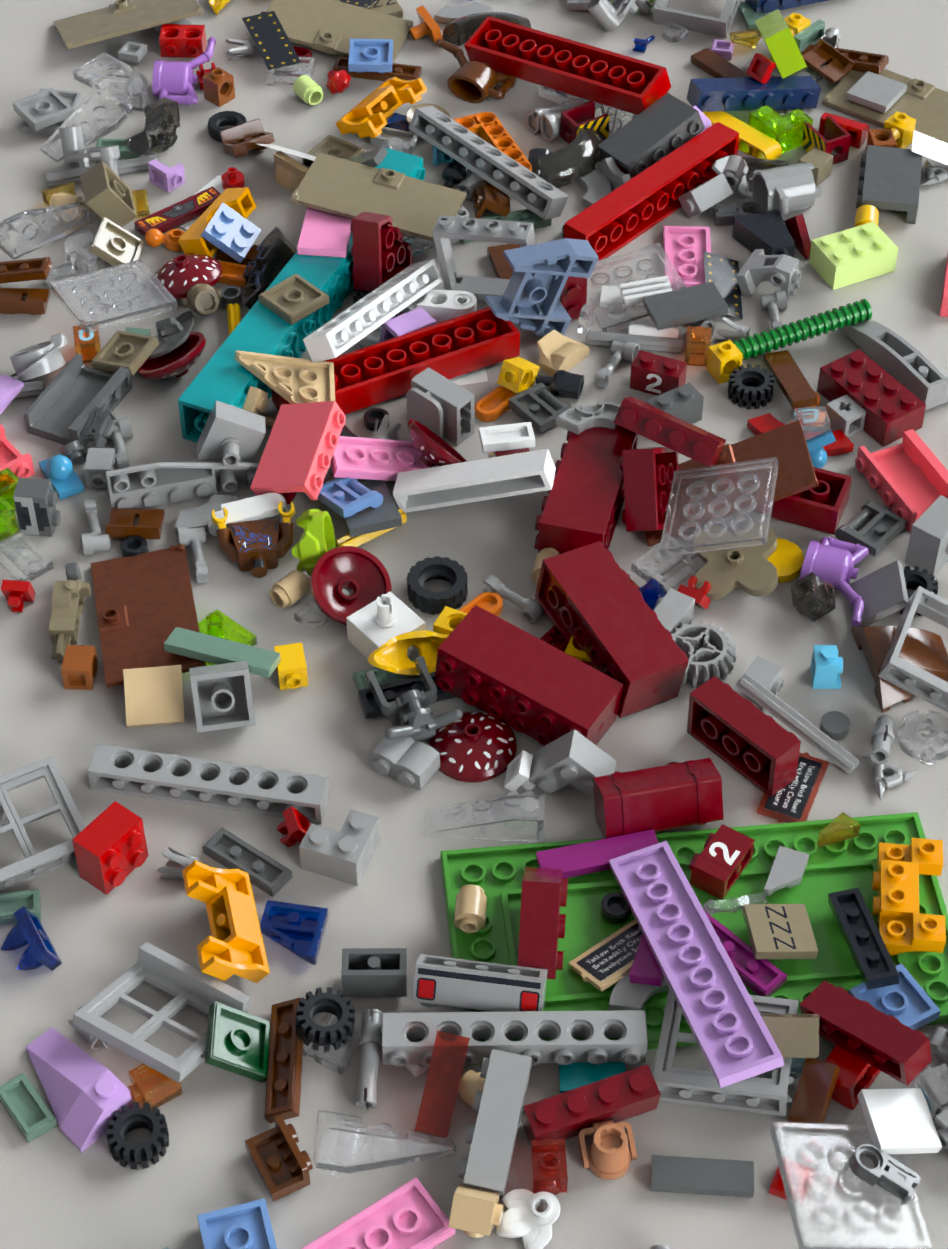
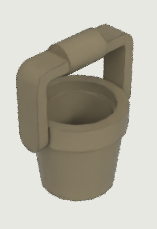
[180,283,222,315]

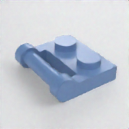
[317,477,384,518]

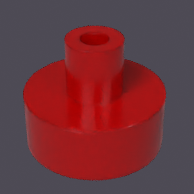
[221,167,245,189]

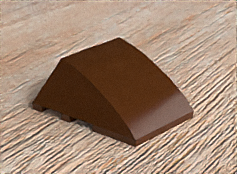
[851,626,948,713]

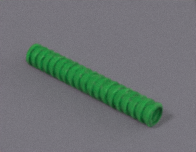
[732,299,872,360]

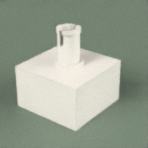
[346,591,426,658]

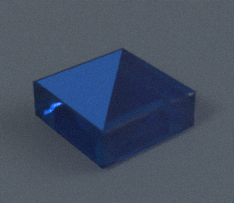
[385,113,410,131]

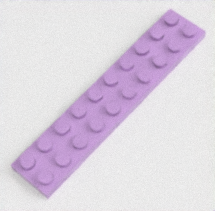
[609,841,784,1088]

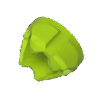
[291,509,337,576]

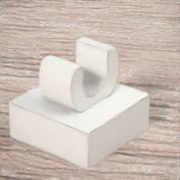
[504,750,537,792]

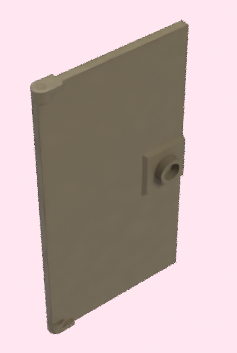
[53,0,204,51]
[267,0,413,63]
[822,69,948,143]
[290,152,467,242]

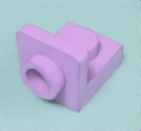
[148,159,185,193]

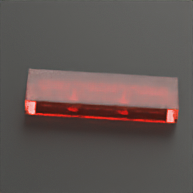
[415,1031,470,1138]

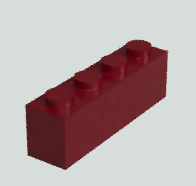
[613,397,726,467]
[799,980,932,1086]
[521,1064,661,1151]

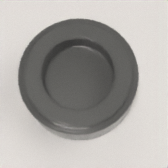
[65,562,83,583]
[820,711,850,740]

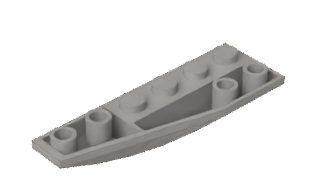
[841,319,948,411]
[105,460,259,509]

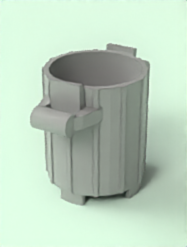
[749,162,821,215]

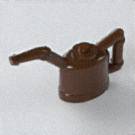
[435,39,516,103]

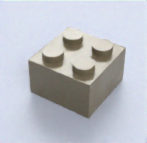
[80,161,137,227]

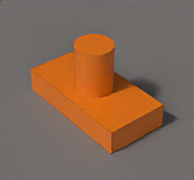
[409,5,444,44]

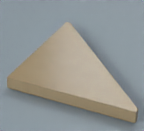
[235,350,335,404]

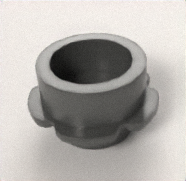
[219,286,243,307]
[59,440,84,460]

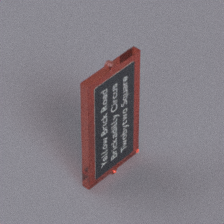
[757,752,829,823]

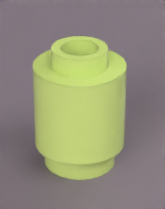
[293,75,323,105]

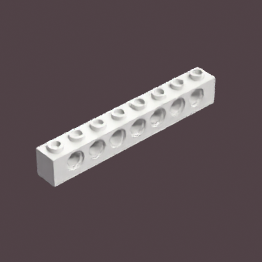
[303,259,443,363]

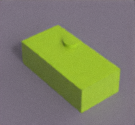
[755,9,807,79]

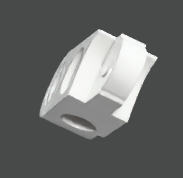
[403,289,477,324]
[207,493,288,536]

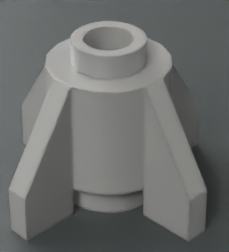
[711,155,749,198]

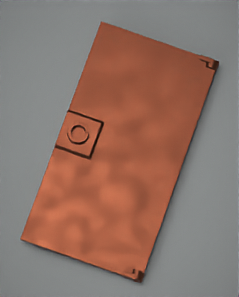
[645,420,819,546]
[90,544,207,688]

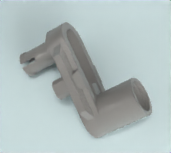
[586,0,652,32]
[59,125,120,177]

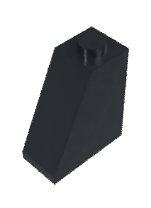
[732,211,795,258]

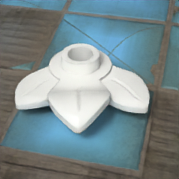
[496,1188,561,1249]

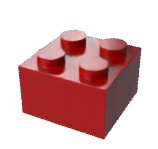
[72,801,149,895]

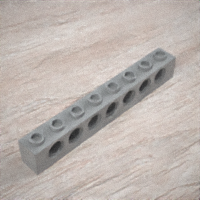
[408,106,569,220]
[88,744,330,824]
[382,1010,648,1067]

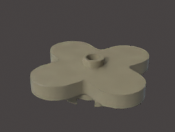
[694,524,778,600]

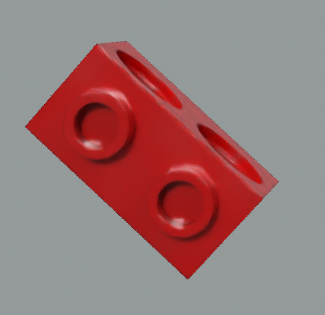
[159,24,207,58]

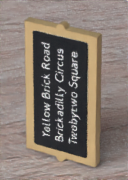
[569,919,642,992]

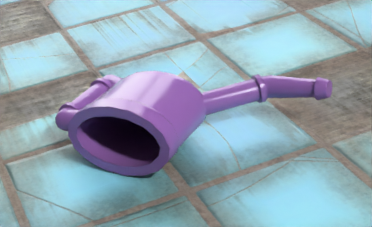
[152,37,216,106]
[799,537,869,627]

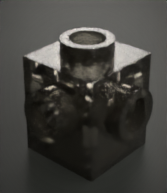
[791,572,836,621]

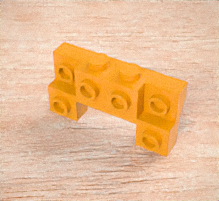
[335,77,427,139]
[871,838,946,956]
[182,860,270,983]

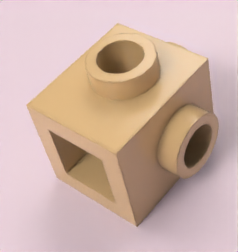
[448,1184,504,1238]

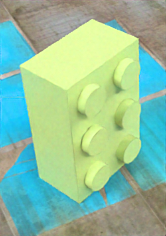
[809,222,899,290]

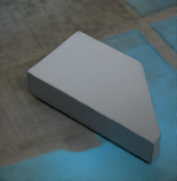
[763,846,809,896]

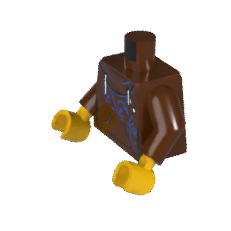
[211,501,295,578]

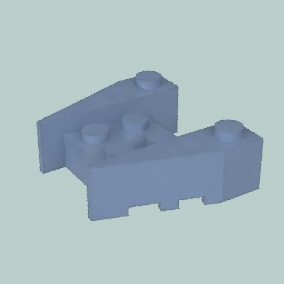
[484,238,599,337]

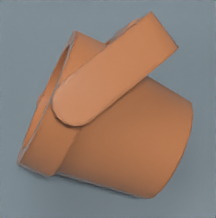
[577,1120,637,1180]

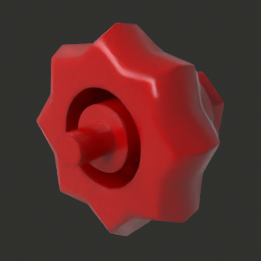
[326,70,351,94]

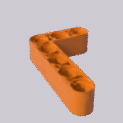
[453,112,532,171]

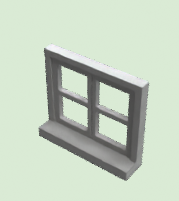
[0,756,86,892]
[73,942,251,1083]
[653,987,799,1116]

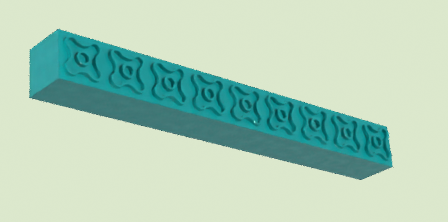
[178,148,425,443]

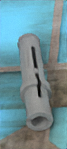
[355,1009,383,1109]

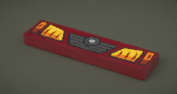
[134,186,221,237]

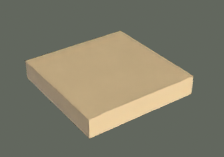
[123,665,185,728]

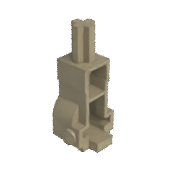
[48,579,92,663]

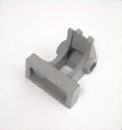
[736,249,801,301]

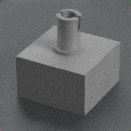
[197,400,266,468]
[905,495,948,576]
[189,661,256,733]

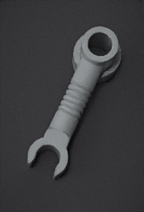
[761,290,787,330]
[595,341,640,388]
[106,416,133,469]
[80,498,110,556]
[176,526,208,583]
[483,575,546,624]

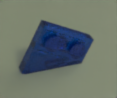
[260,900,329,965]

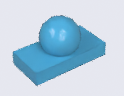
[806,430,836,469]
[38,454,85,500]

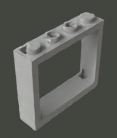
[651,0,741,38]
[432,215,537,301]
[878,586,948,712]

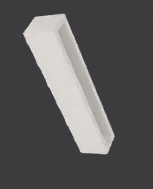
[393,449,556,513]

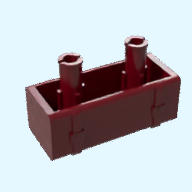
[593,758,724,838]

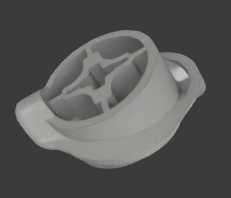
[9,333,68,382]

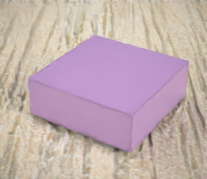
[711,39,735,60]

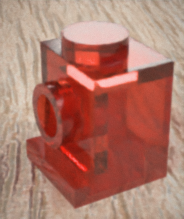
[531,1139,568,1195]

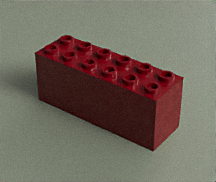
[534,425,638,554]
[534,541,689,718]
[434,605,624,746]

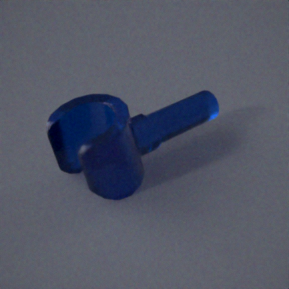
[633,35,655,53]

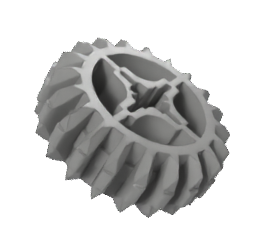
[671,619,737,688]

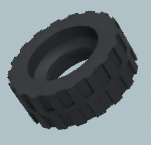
[407,556,468,615]

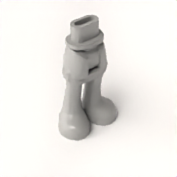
[526,97,601,141]

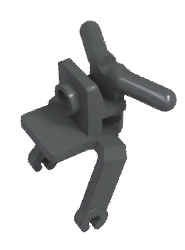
[365,656,463,741]

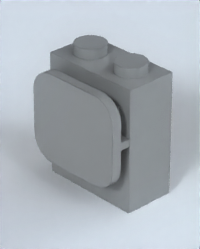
[407,367,474,446]

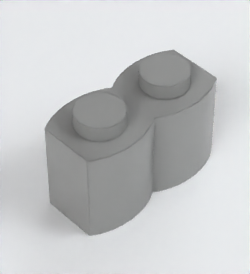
[371,737,441,790]

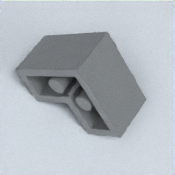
[529,729,616,799]
[299,809,380,886]

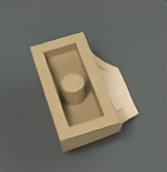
[273,151,309,192]
[537,330,590,376]

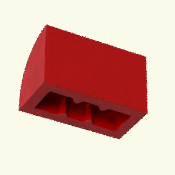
[818,112,870,149]
[824,1045,881,1110]

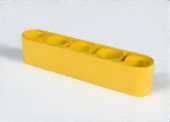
[702,111,782,164]

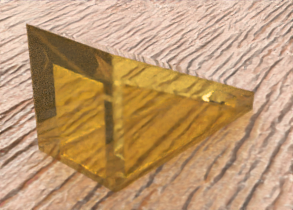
[729,29,762,49]
[41,182,76,205]
[132,189,150,218]
[817,812,861,847]

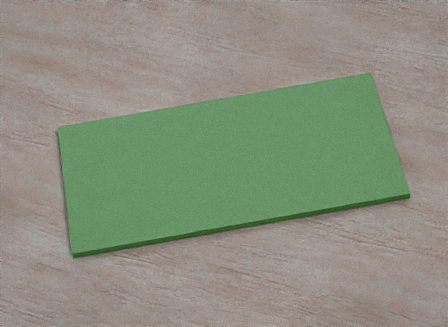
[440,812,948,1065]

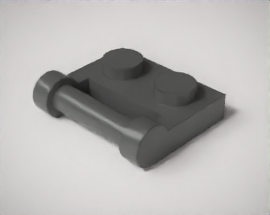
[509,383,572,434]
[835,501,907,556]

